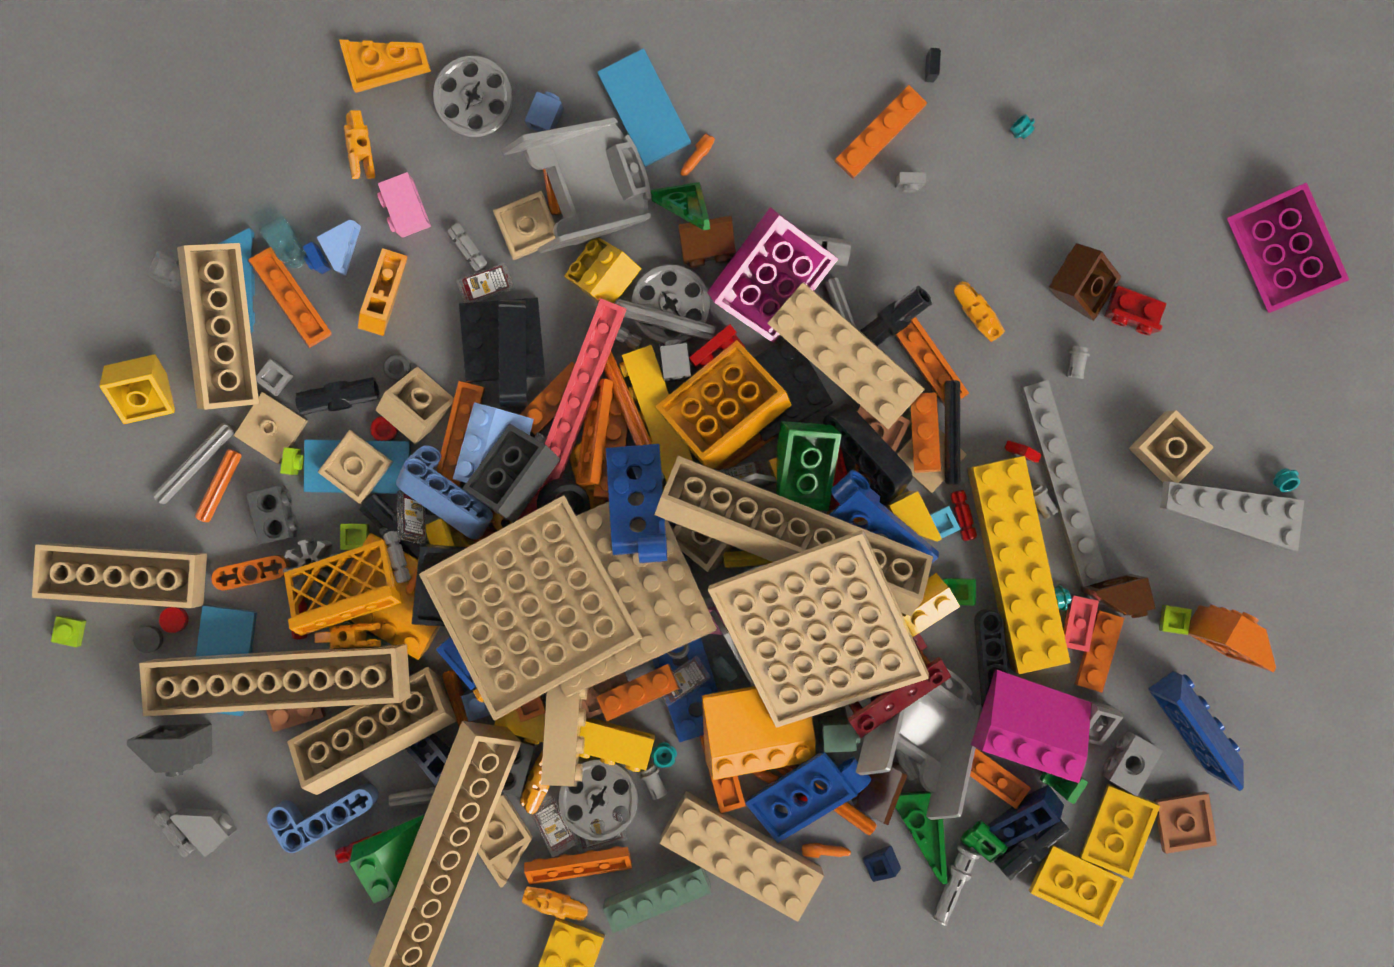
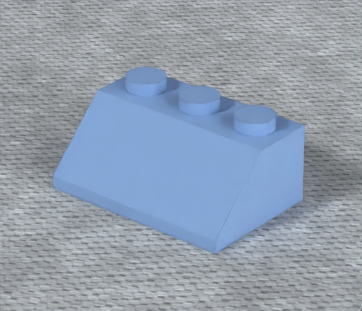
[453,402,534,483]

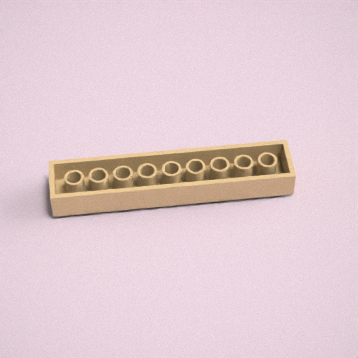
[654,456,933,616]
[139,644,411,716]
[367,721,521,967]

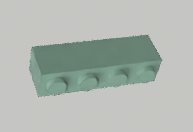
[603,863,711,933]

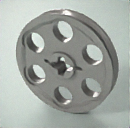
[433,56,513,137]
[631,265,710,344]
[559,759,638,841]

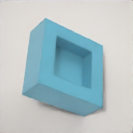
[930,506,960,538]

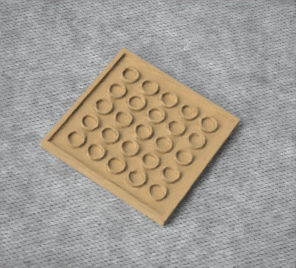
[560,493,717,698]
[419,495,643,720]
[708,530,929,728]

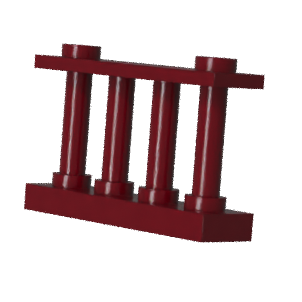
[847,634,952,738]

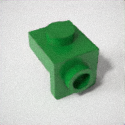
[942,578,976,606]
[1040,772,1089,804]

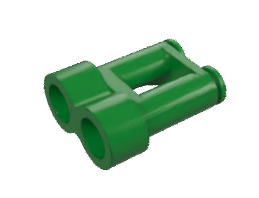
[960,820,1008,863]

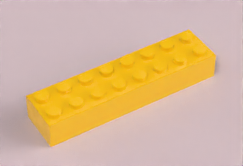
[967,456,1071,674]

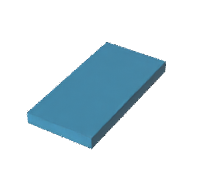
[597,48,691,167]
[304,440,411,494]
[196,605,257,716]

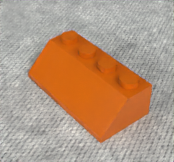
[1188,604,1276,673]

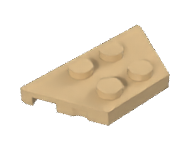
[478,793,533,888]

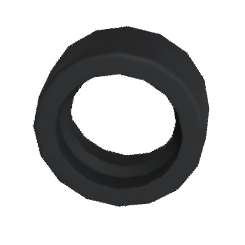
[537,478,590,516]

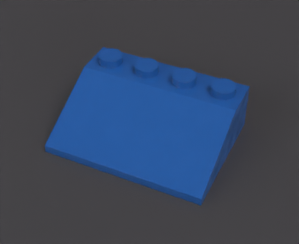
[1148,671,1244,791]

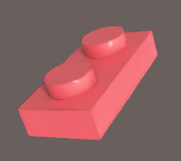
[1063,595,1099,652]

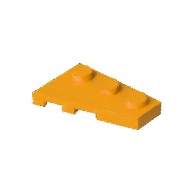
[339,39,431,93]

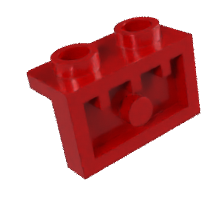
[1104,285,1167,336]
[689,324,745,371]

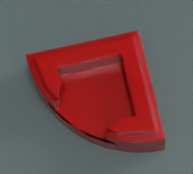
[1004,440,1042,463]

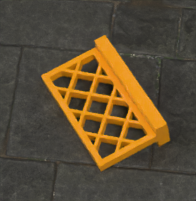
[284,539,402,636]

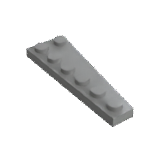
[1160,481,1304,551]

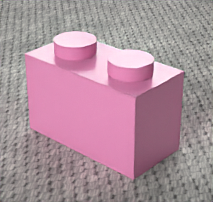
[377,172,431,238]

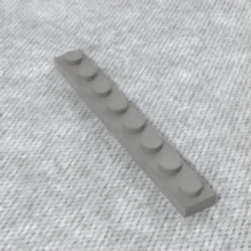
[1021,380,1108,587]

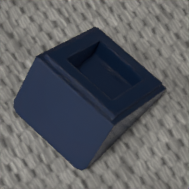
[862,846,901,882]

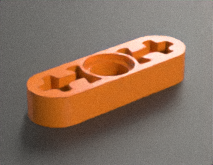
[211,555,290,591]

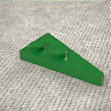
[650,182,710,230]
[896,791,948,884]

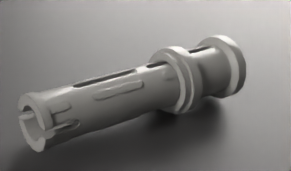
[931,844,981,926]

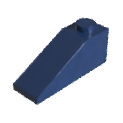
[405,733,451,786]
[987,784,1064,849]

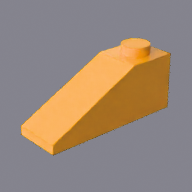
[358,248,408,336]

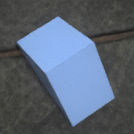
[317,220,361,276]

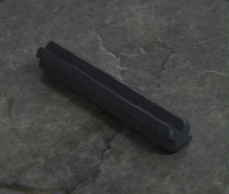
[945,380,960,485]

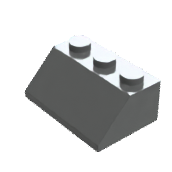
[463,424,560,523]
[127,724,212,777]

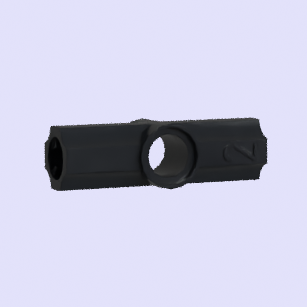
[860,286,932,346]
[295,377,380,415]
[359,493,430,560]
[994,819,1070,881]

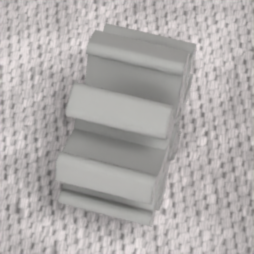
[283,539,341,592]

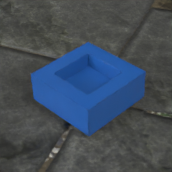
[303,242,331,274]

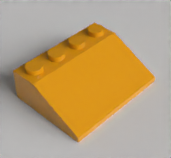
[655,340,791,469]
[327,533,441,660]
[702,686,816,780]

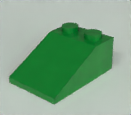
[776,421,841,511]
[350,814,425,904]

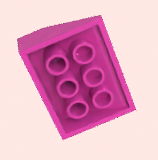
[1227,182,1349,313]
[707,207,838,343]
[971,669,1092,783]

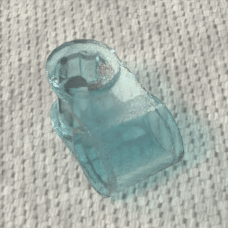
[259,215,306,269]

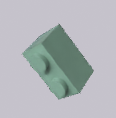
[818,715,861,753]

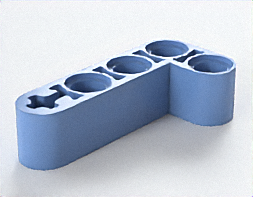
[396,445,493,539]
[267,783,379,853]

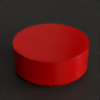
[370,416,398,441]
[159,607,189,633]

